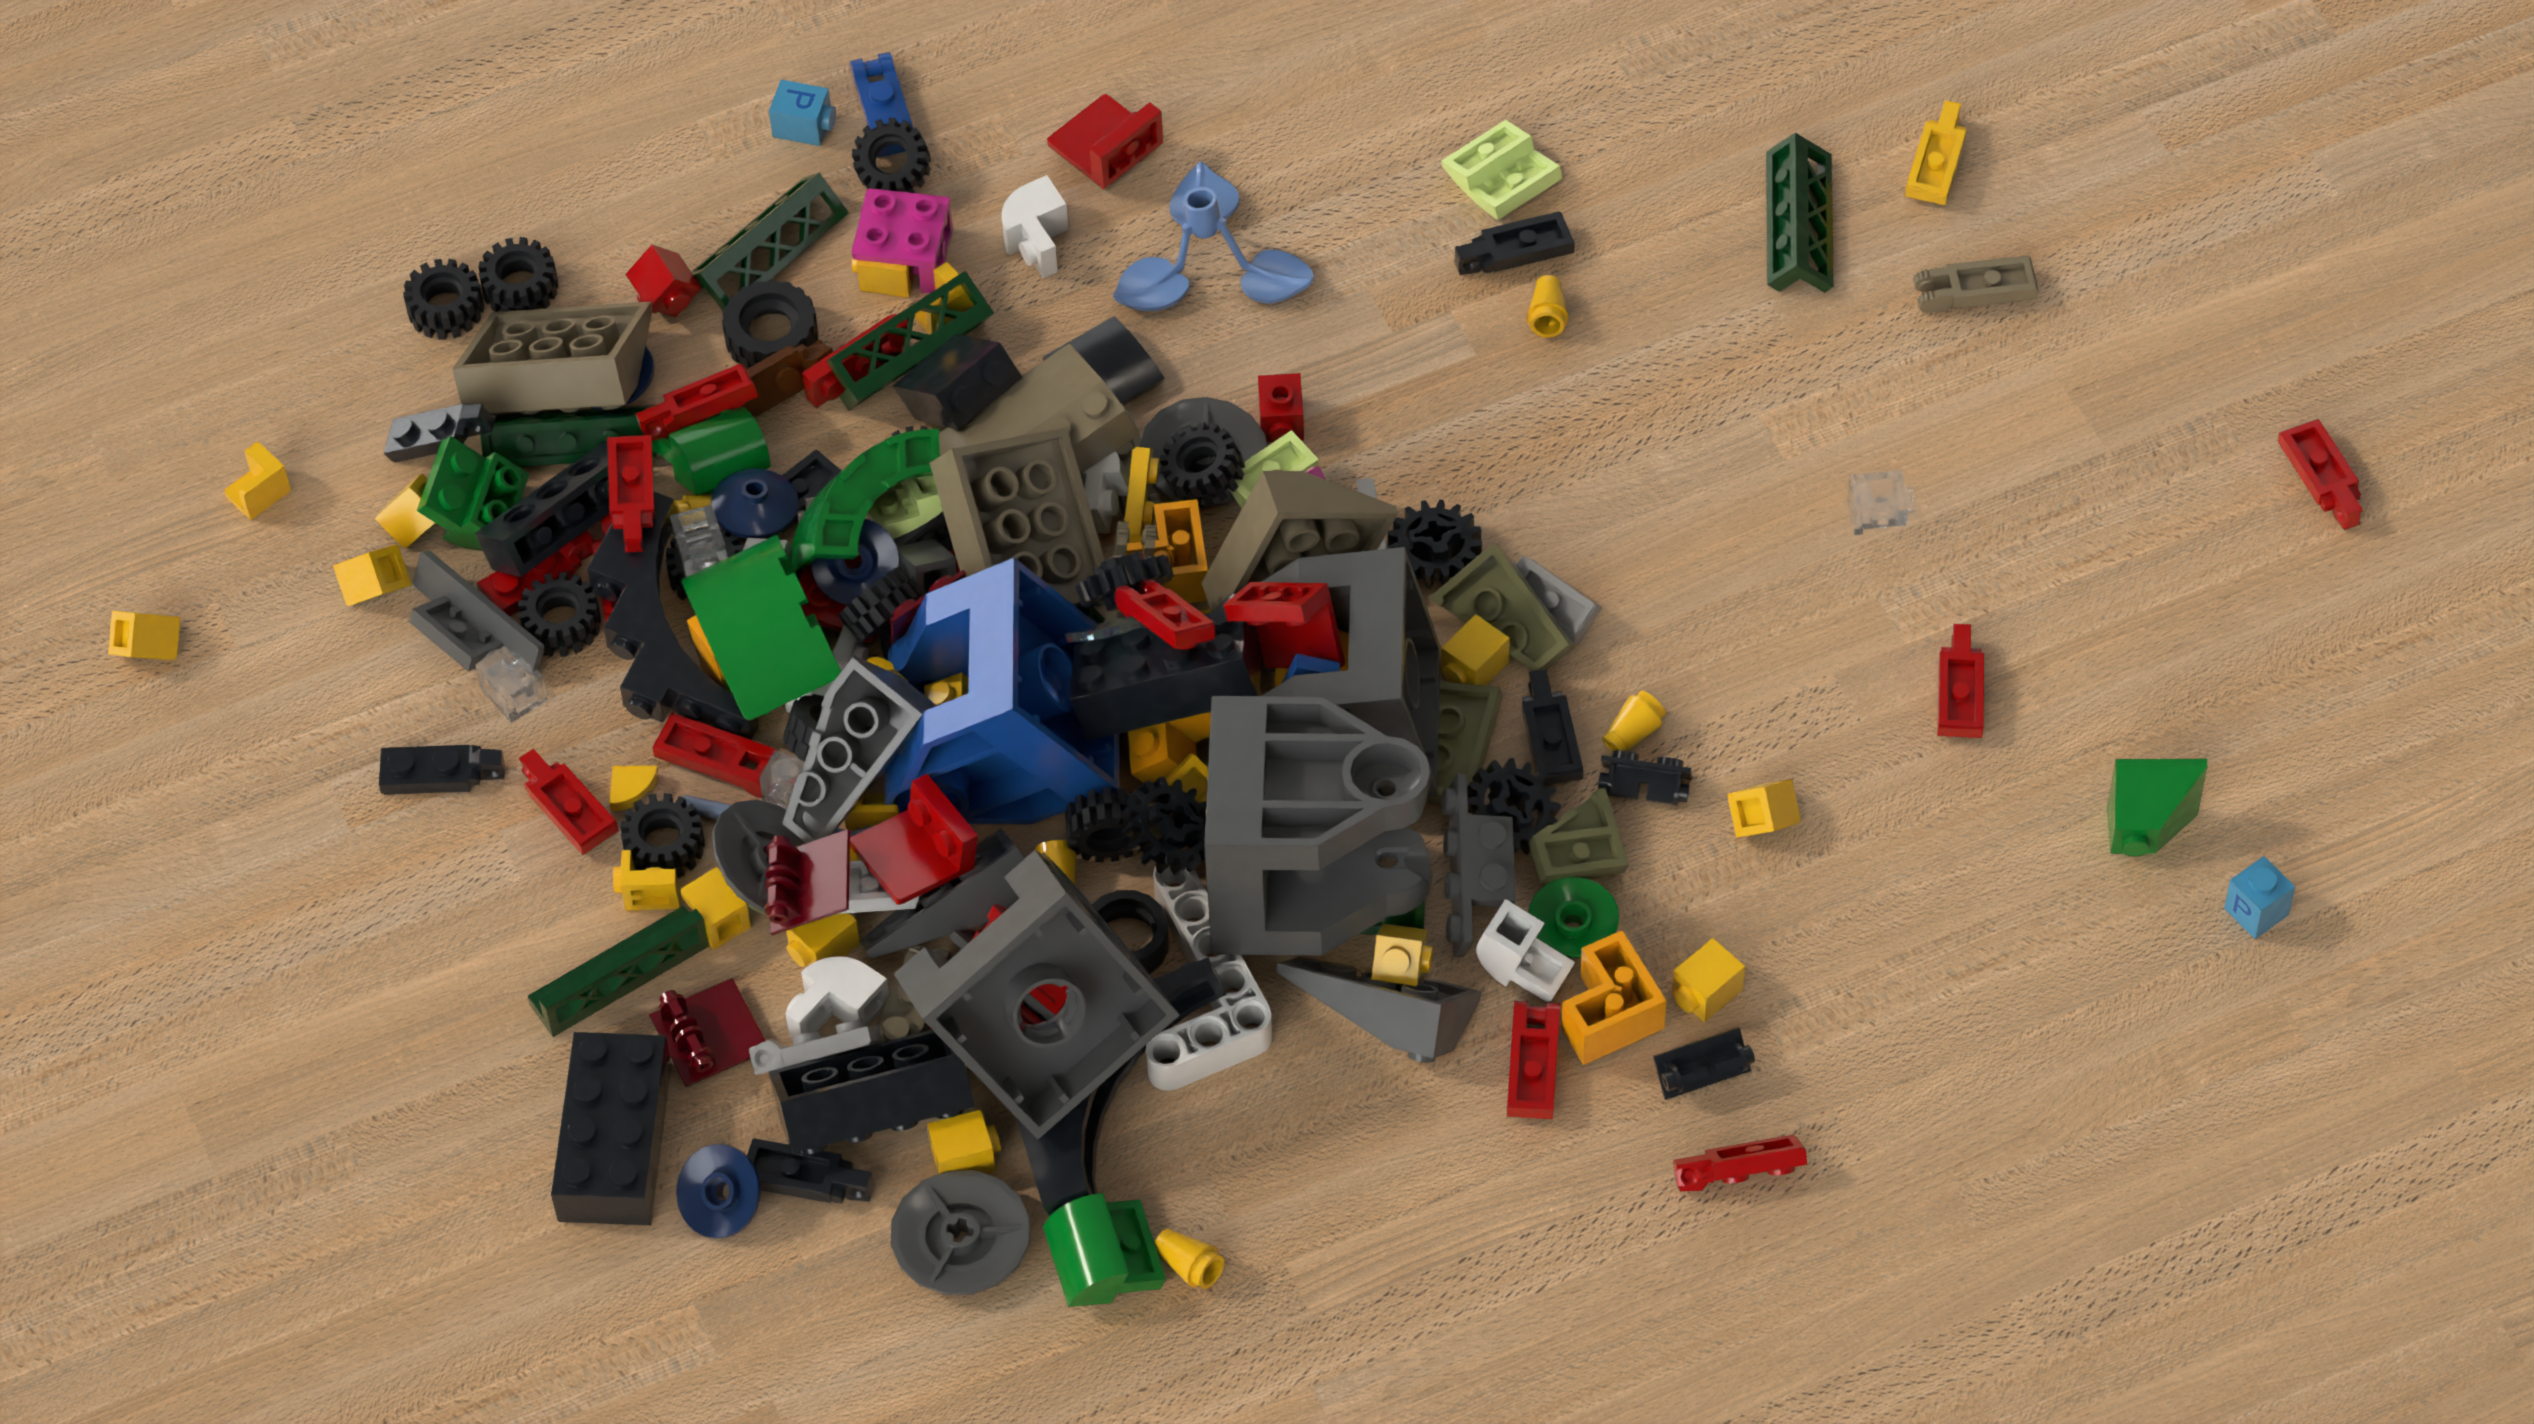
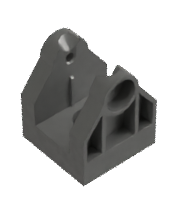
[1209,547,1441,797]
[1205,696,1432,955]
[894,850,1179,1139]

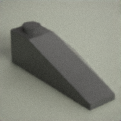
[782,656,937,843]
[859,828,1024,959]
[1276,957,1481,1062]

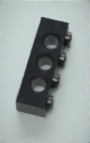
[475,441,610,577]

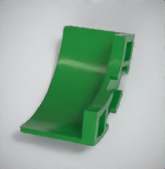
[789,429,940,576]
[682,535,841,720]

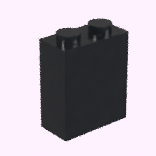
[892,334,1022,430]

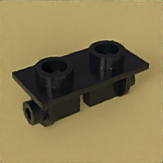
[1598,750,1692,806]
[1653,1027,1755,1100]

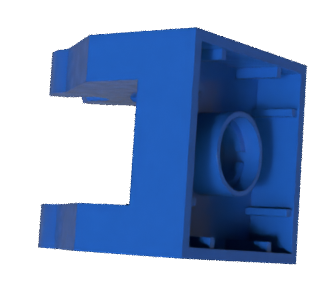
[884,558,1119,825]

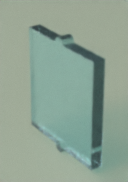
[1065,616,1144,642]

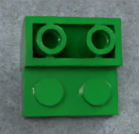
[652,407,771,496]
[416,436,530,550]
[1043,1193,1166,1307]

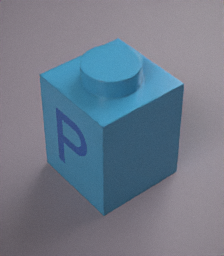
[769,79,836,146]
[2224,856,2295,939]

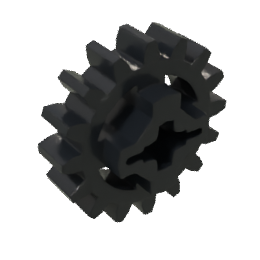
[1388,499,1482,589]
[1076,551,1174,612]
[1467,758,1561,855]
[1120,777,1207,876]

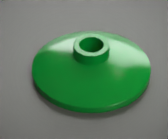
[1528,877,1619,958]

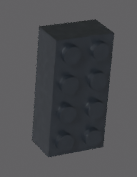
[1069,607,1262,741]
[768,1030,974,1154]
[551,1032,672,1226]

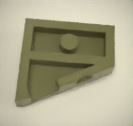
[1528,788,1629,884]

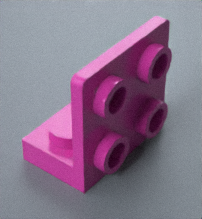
[851,188,953,294]

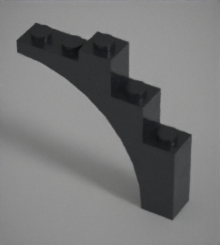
[587,491,759,740]
[1017,957,1226,1216]

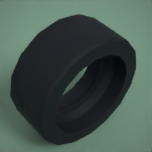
[1092,890,1169,974]

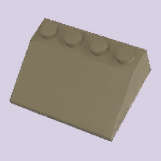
[452,302,653,416]
[939,343,1139,475]
[930,427,1105,607]
[1202,470,1398,612]

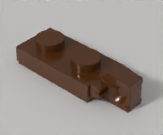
[728,340,833,418]

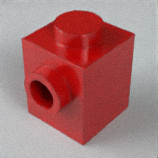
[625,244,702,318]
[1258,373,1304,442]

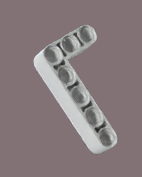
[1146,866,1272,1091]

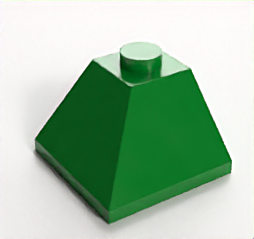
[2107,758,2208,857]

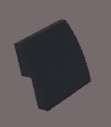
[1042,316,1165,406]

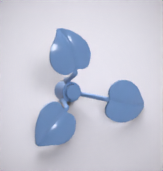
[1113,161,1314,311]

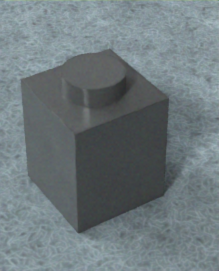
[897,539,956,601]

